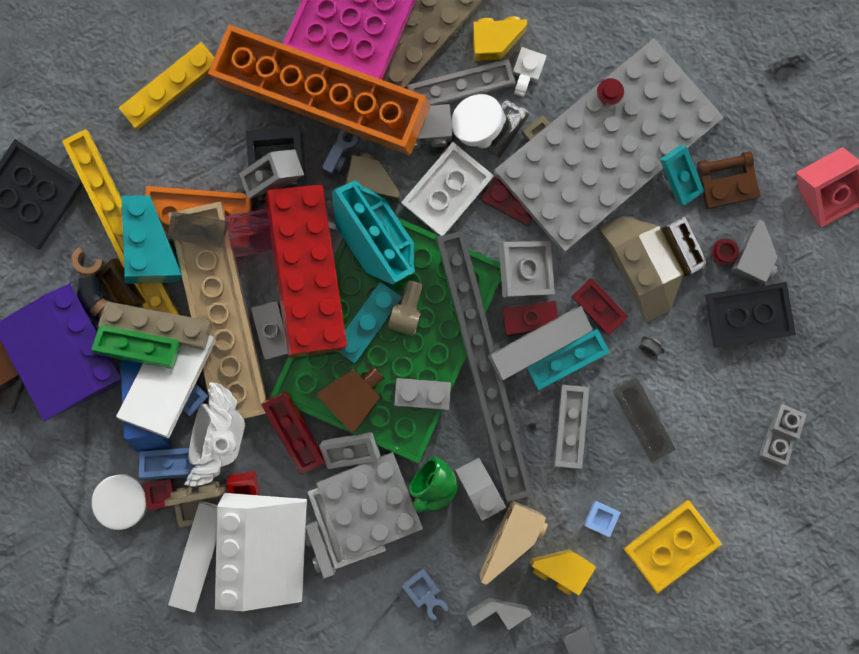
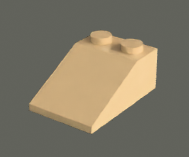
[479,501,548,585]

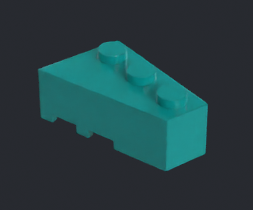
[122,196,182,284]

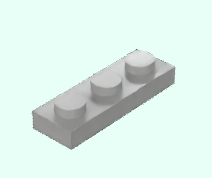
[554,385,589,469]

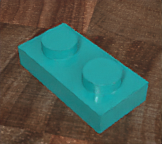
[659,145,704,206]

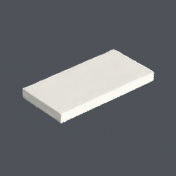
[116,335,216,439]

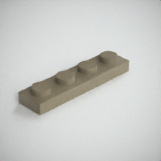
[98,301,212,350]

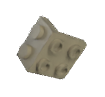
[164,480,228,528]

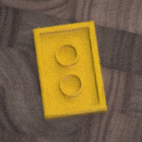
[623,500,722,594]

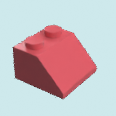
[796,147,859,228]

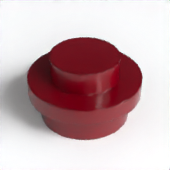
[597,78,624,105]
[711,239,739,266]

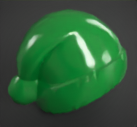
[409,457,458,512]

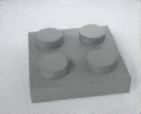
[498,241,555,297]

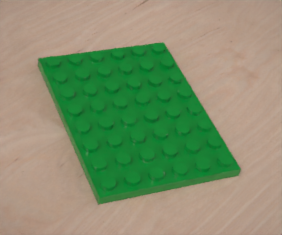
[270,218,501,463]

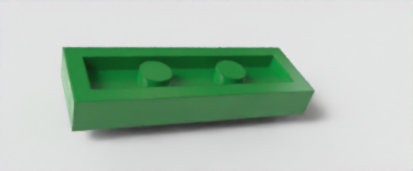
[91,325,181,369]

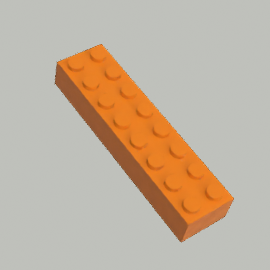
[208,24,431,155]

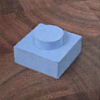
[584,500,621,537]

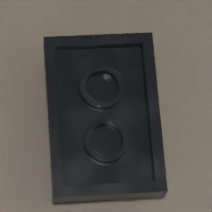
[705,282,796,348]

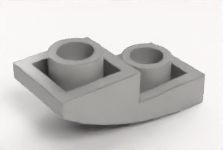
[759,404,807,468]

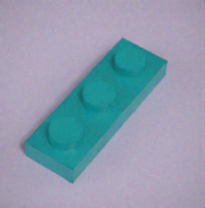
[339,281,402,363]
[526,329,610,390]

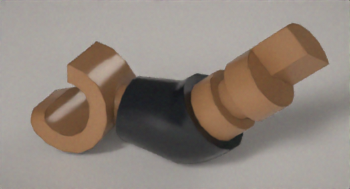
[71,247,106,318]

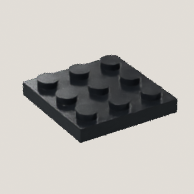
[0,139,83,250]

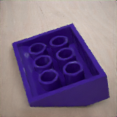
[0,283,121,422]

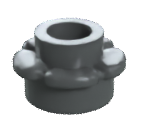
[639,334,665,359]

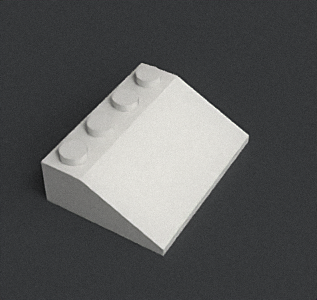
[215,493,307,611]

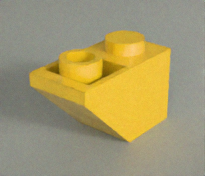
[473,16,527,61]
[530,549,596,595]

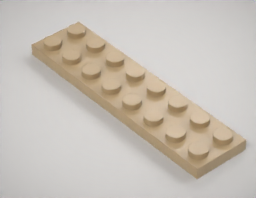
[168,201,267,419]

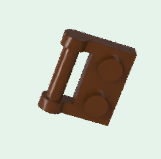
[697,151,761,209]

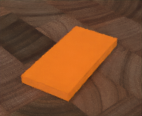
[145,186,253,248]

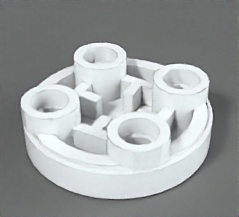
[451,94,506,148]
[92,474,147,530]

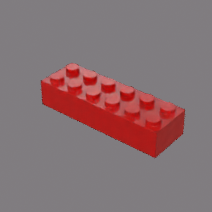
[265,185,347,358]

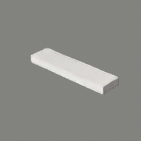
[168,500,218,613]

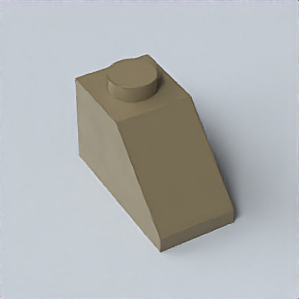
[346,153,400,202]

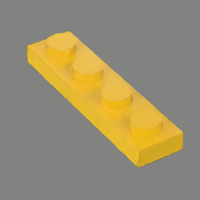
[119,42,214,130]

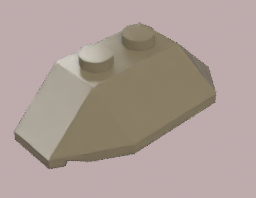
[597,216,684,323]

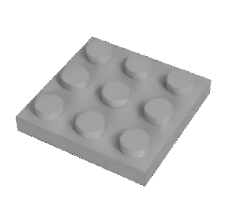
[316,452,423,560]

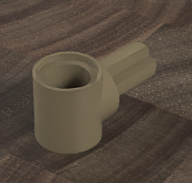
[388,281,423,336]

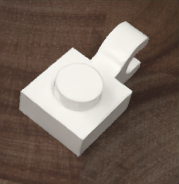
[513,47,547,97]

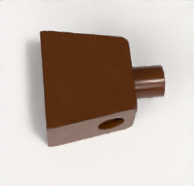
[316,366,384,433]

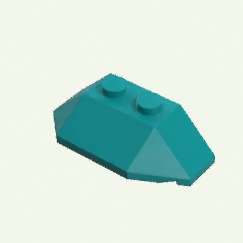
[332,180,415,285]

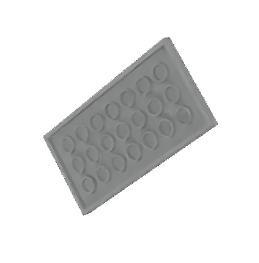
[493,38,724,253]

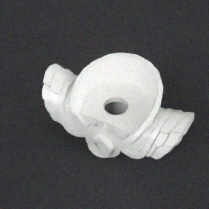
[184,382,245,487]

